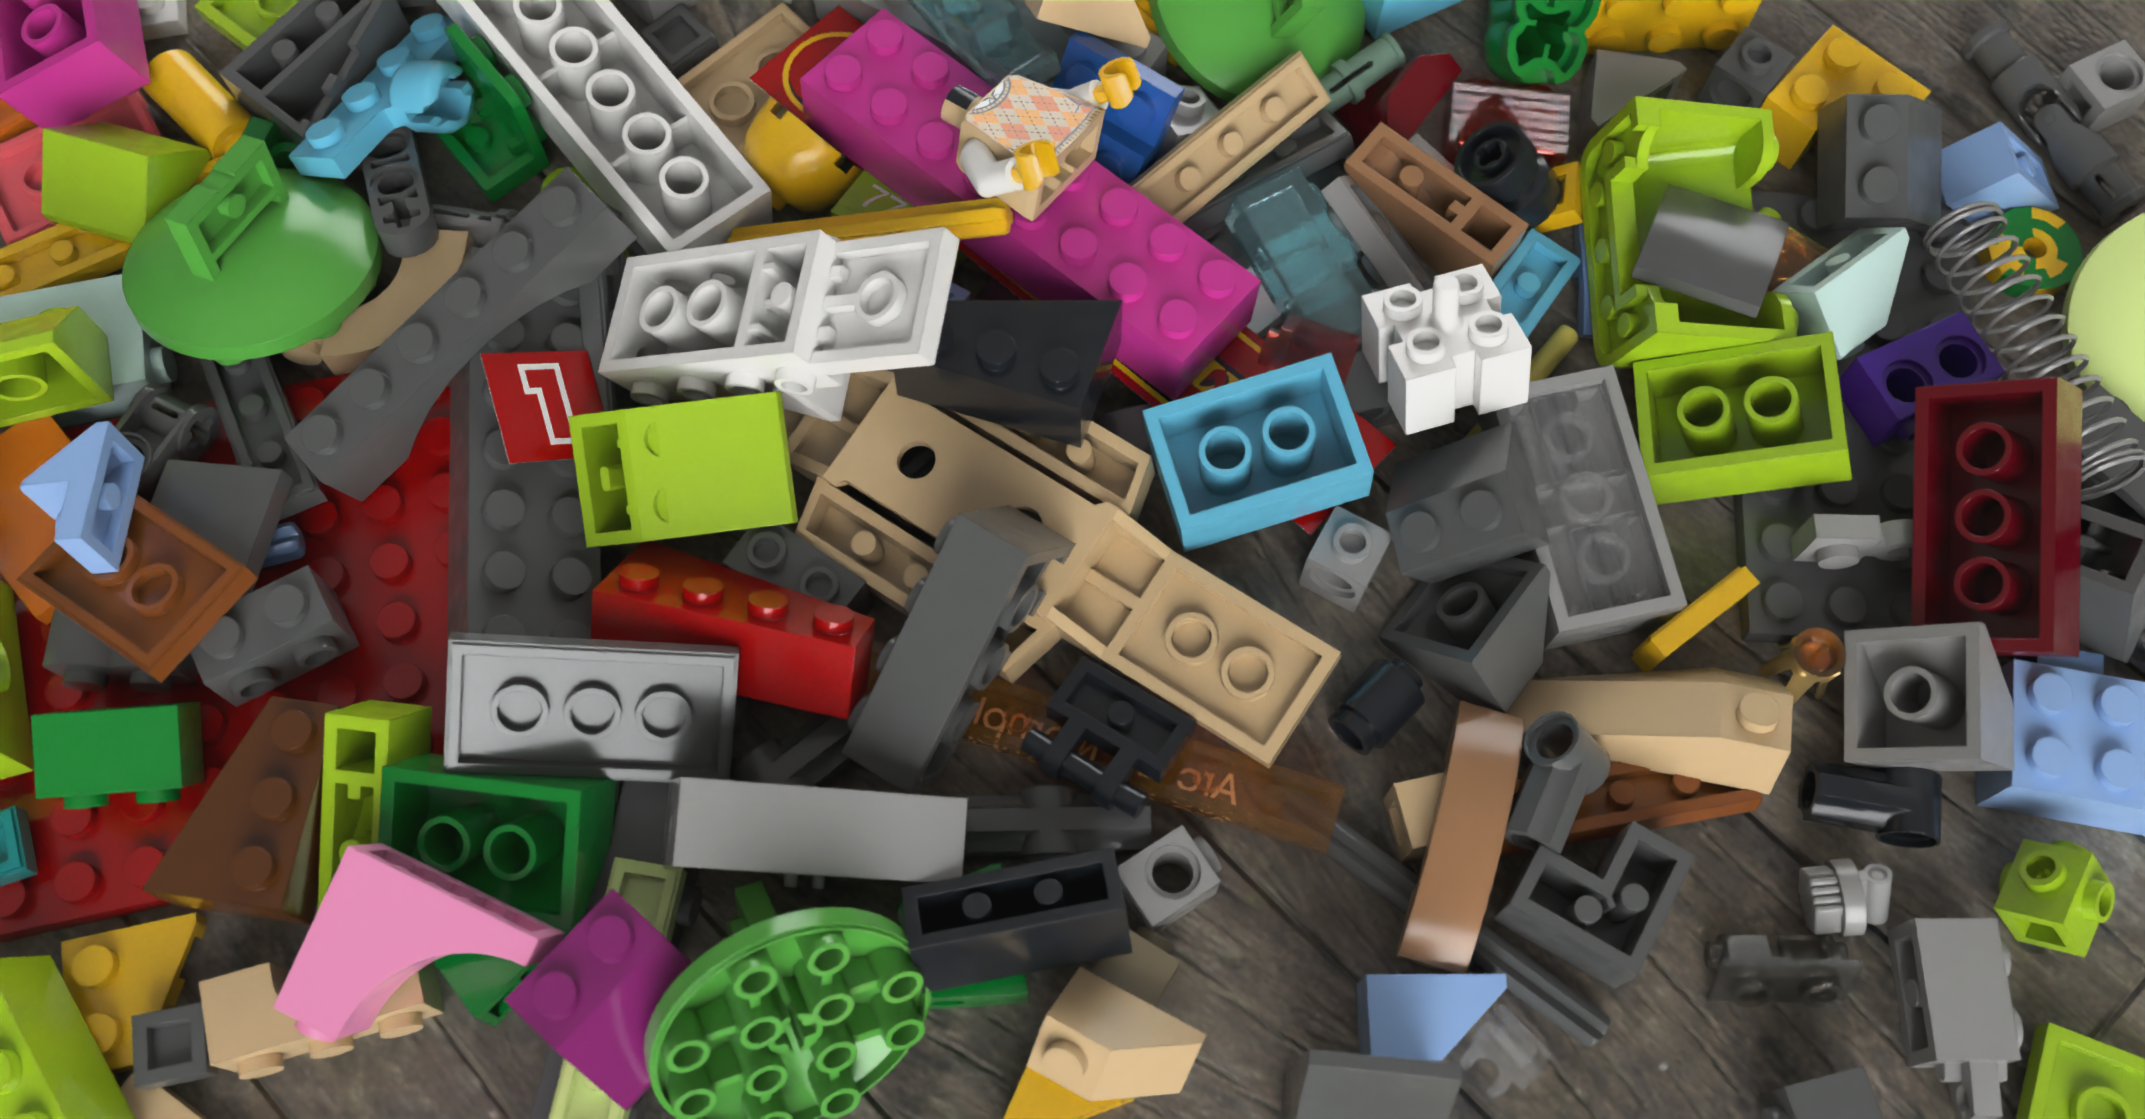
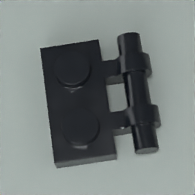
[1020,656,1196,819]

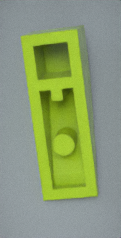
[318,700,432,909]

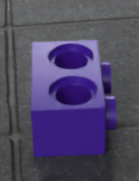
[1839,311,2005,447]

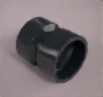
[1454,121,1562,231]

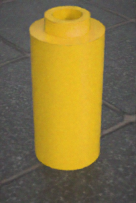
[143,49,253,159]

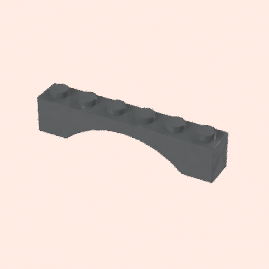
[284,167,638,502]

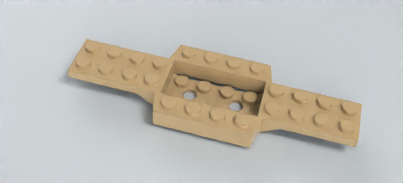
[684,370,1341,769]

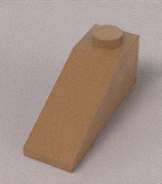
[1343,122,1529,281]

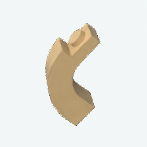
[281,230,478,376]

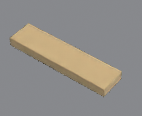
[1128,51,1331,223]

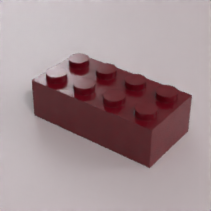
[1911,377,2082,657]

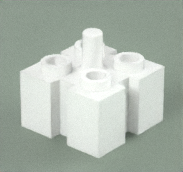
[1361,264,1532,435]

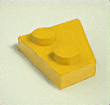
[61,912,207,1075]

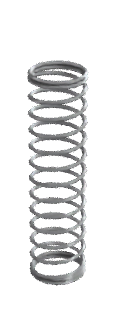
[1922,201,2145,501]

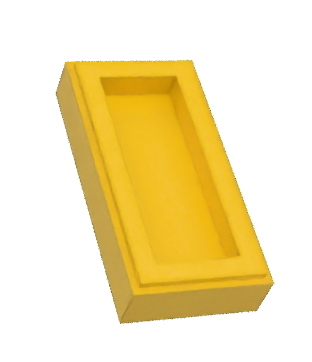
[1631,566,1760,672]

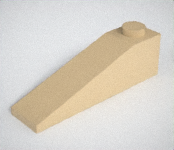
[1505,667,1793,795]

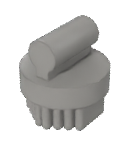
[1798,858,1893,937]

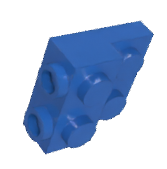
[1052,30,1185,184]

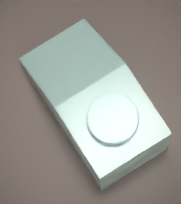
[1771,227,1910,360]

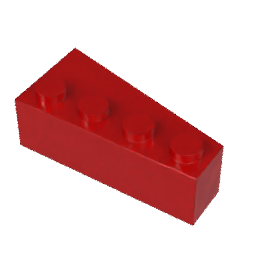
[590,541,875,720]

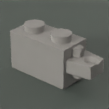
[1887,918,2023,1119]

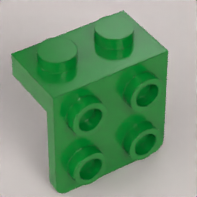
[433,23,550,204]

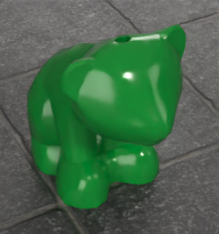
[1483,0,1601,87]

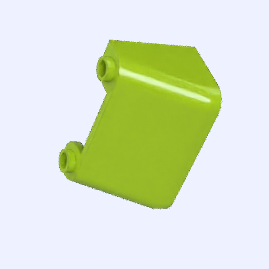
[1580,96,1799,369]

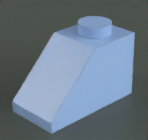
[1941,121,2059,223]
[1356,974,1507,1062]

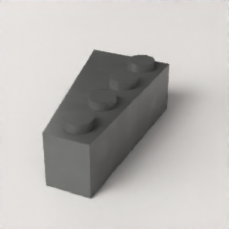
[842,505,1076,794]

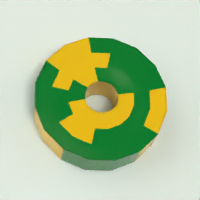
[1977,207,2083,300]

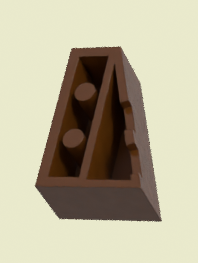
[142,696,342,925]

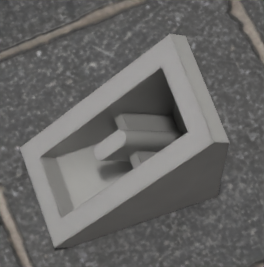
[1576,49,1687,157]

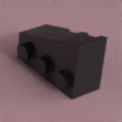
[893,300,1122,448]

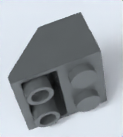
[2079,504,2145,663]

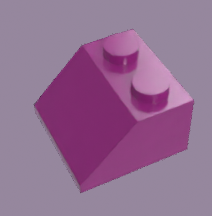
[504,888,692,1111]

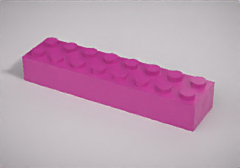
[800,8,1261,401]

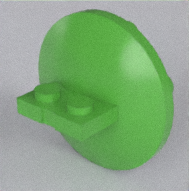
[1149,0,1365,103]
[122,134,383,366]
[644,880,931,1119]

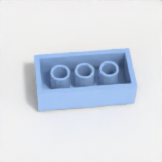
[1975,659,2145,836]

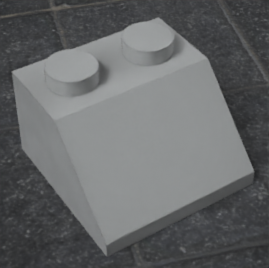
[1844,622,2014,771]

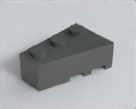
[219,0,411,145]

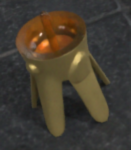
[1758,628,1846,704]

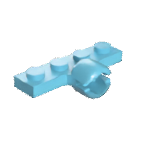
[288,13,475,179]

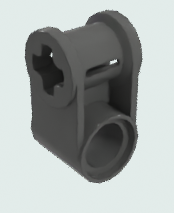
[115,382,220,503]

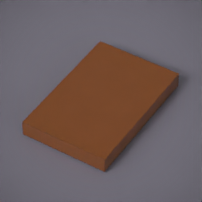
[16,494,259,683]

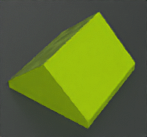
[41,122,212,244]

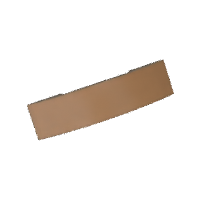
[1396,701,1525,974]

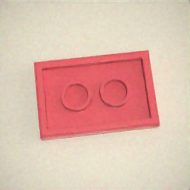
[0,90,164,246]

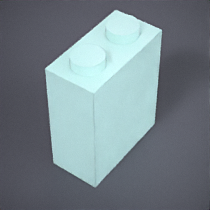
[0,274,178,427]

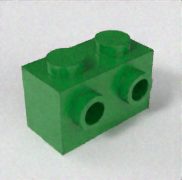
[31,701,205,809]

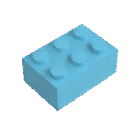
[1142,352,1374,553]

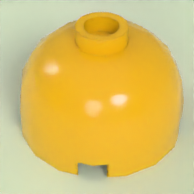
[743,97,862,213]

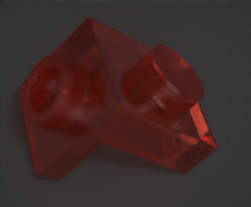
[1257,313,1362,387]

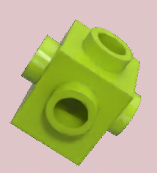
[1993,838,2115,958]

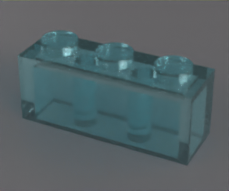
[1225,167,1379,360]

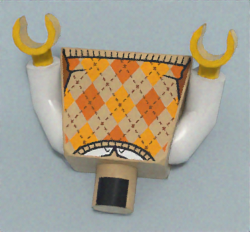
[941,57,1142,222]

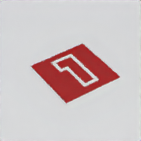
[480,350,604,463]

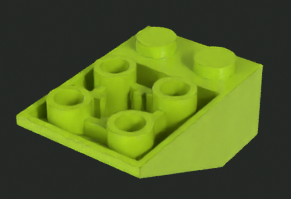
[568,391,798,548]

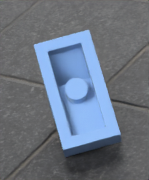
[20,421,145,574]

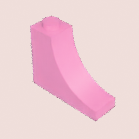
[273,843,565,1042]

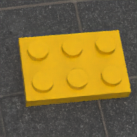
[1584,0,1763,55]

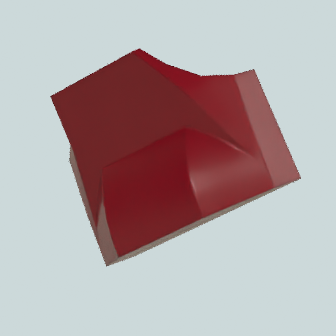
[1335,53,1463,149]

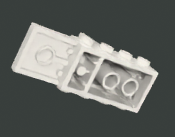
[598,227,960,422]

